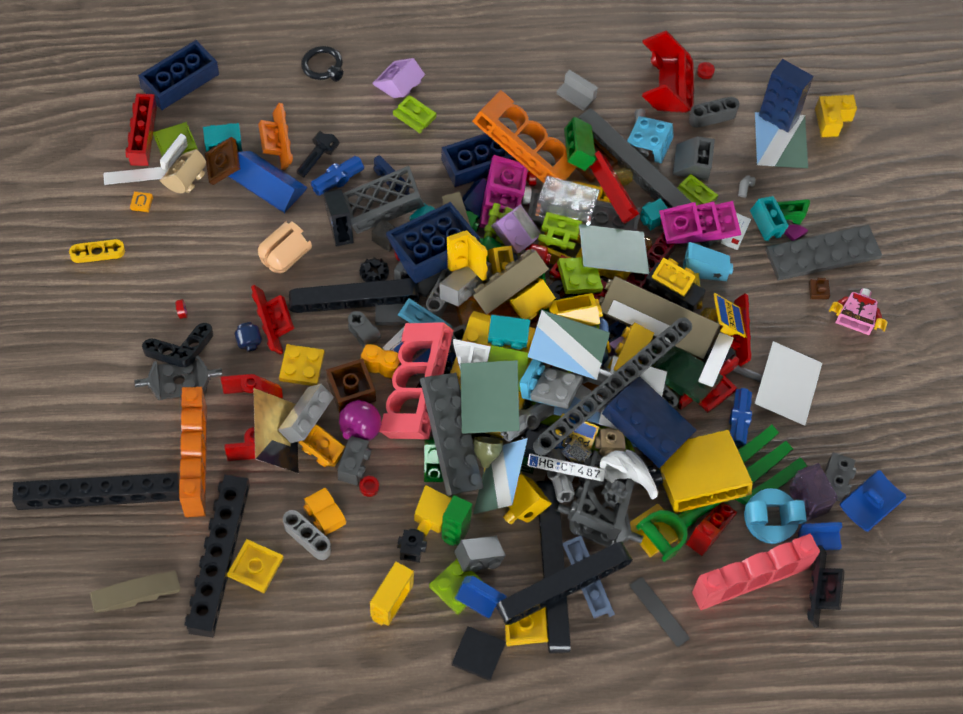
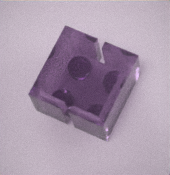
[789,463,838,521]

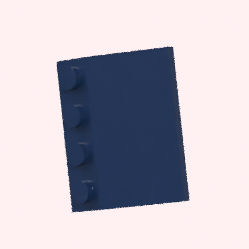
[386,202,480,284]
[602,376,697,468]

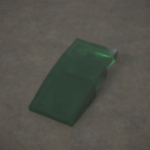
[641,346,724,404]

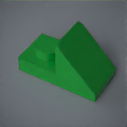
[777,199,811,225]

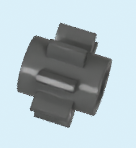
[602,479,629,506]

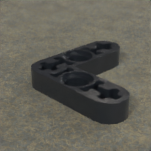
[142,323,214,367]

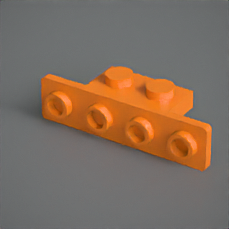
[258,103,293,170]

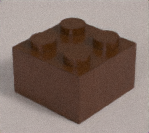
[326,358,376,413]

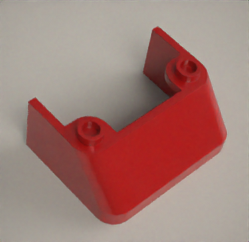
[642,30,694,113]
[221,374,283,461]

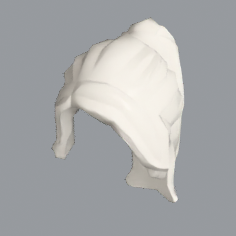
[600,450,658,499]

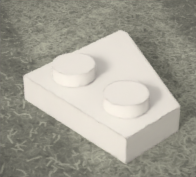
[453,339,491,371]

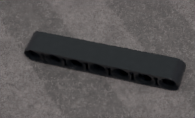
[289,278,420,313]
[496,542,633,625]

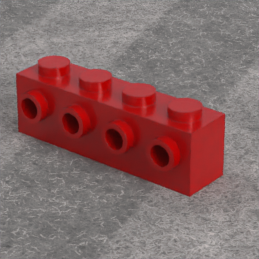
[125,94,157,166]

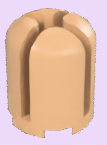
[258,221,312,274]

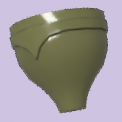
[473,436,503,468]

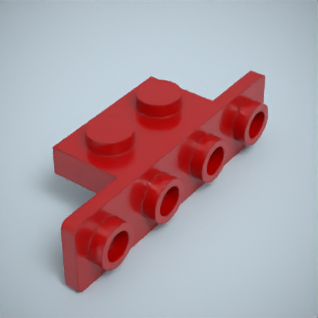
[251,285,295,355]
[720,293,752,366]
[678,357,739,413]

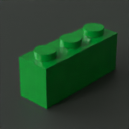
[564,117,596,171]
[442,495,472,546]

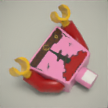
[829,288,888,335]

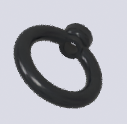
[301,46,344,82]

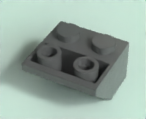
[673,136,715,180]

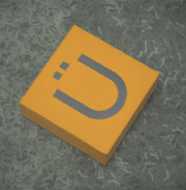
[130,191,153,213]

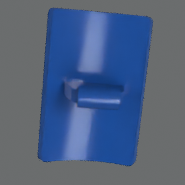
[839,470,906,532]

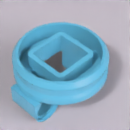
[744,488,807,544]

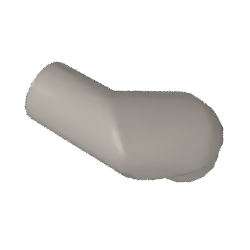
[738,175,756,198]

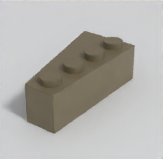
[472,249,549,315]

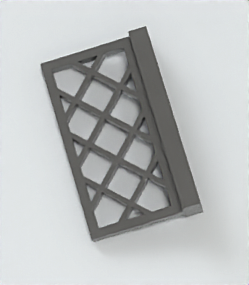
[343,166,425,234]

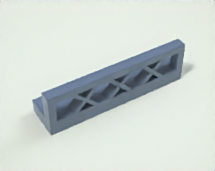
[562,535,615,619]

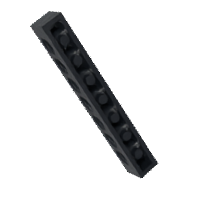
[12,473,180,510]
[185,474,250,638]

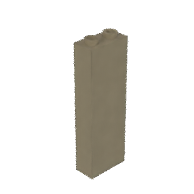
[599,276,719,360]

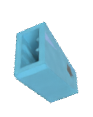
[683,242,733,281]

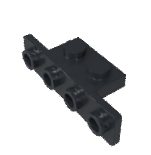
[807,545,845,628]

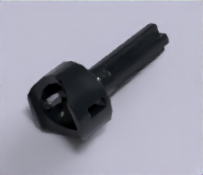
[296,131,340,178]

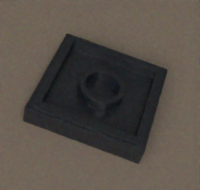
[452,626,506,681]

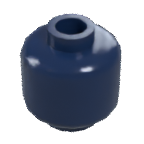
[234,322,262,352]

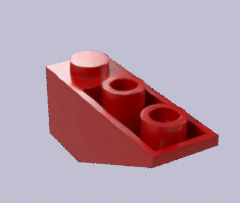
[686,502,738,556]

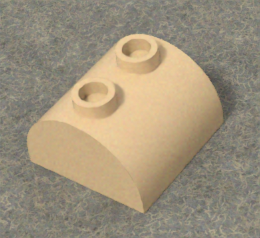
[160,149,206,193]

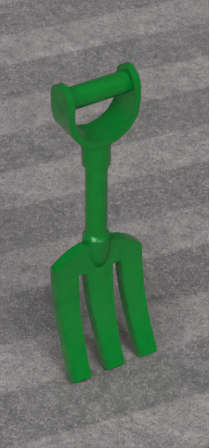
[636,425,808,562]

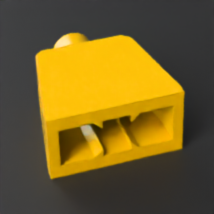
[503,473,552,525]
[414,485,452,537]

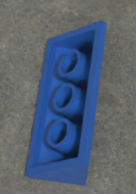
[228,151,307,213]

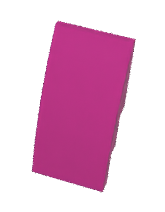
[479,155,527,228]
[659,201,741,244]

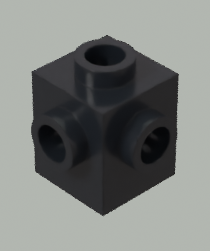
[397,529,427,563]

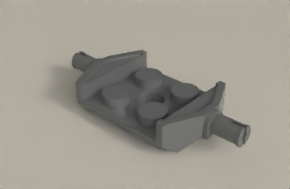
[134,356,223,400]
[557,497,644,547]

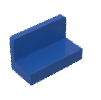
[798,522,842,550]
[455,576,507,618]

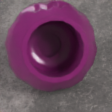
[339,400,382,441]

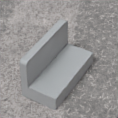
[557,70,598,111]

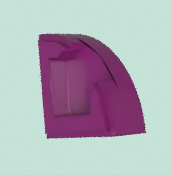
[784,224,808,241]

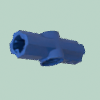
[311,156,364,196]
[729,388,752,448]

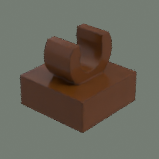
[809,278,830,300]

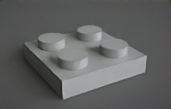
[531,367,583,409]

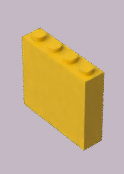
[655,430,752,513]

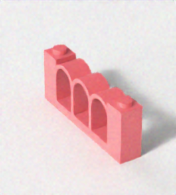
[379,322,454,439]
[692,533,820,610]

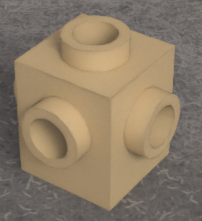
[595,428,625,456]

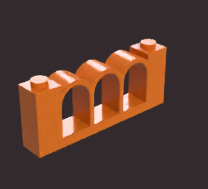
[472,90,577,192]
[179,387,207,517]

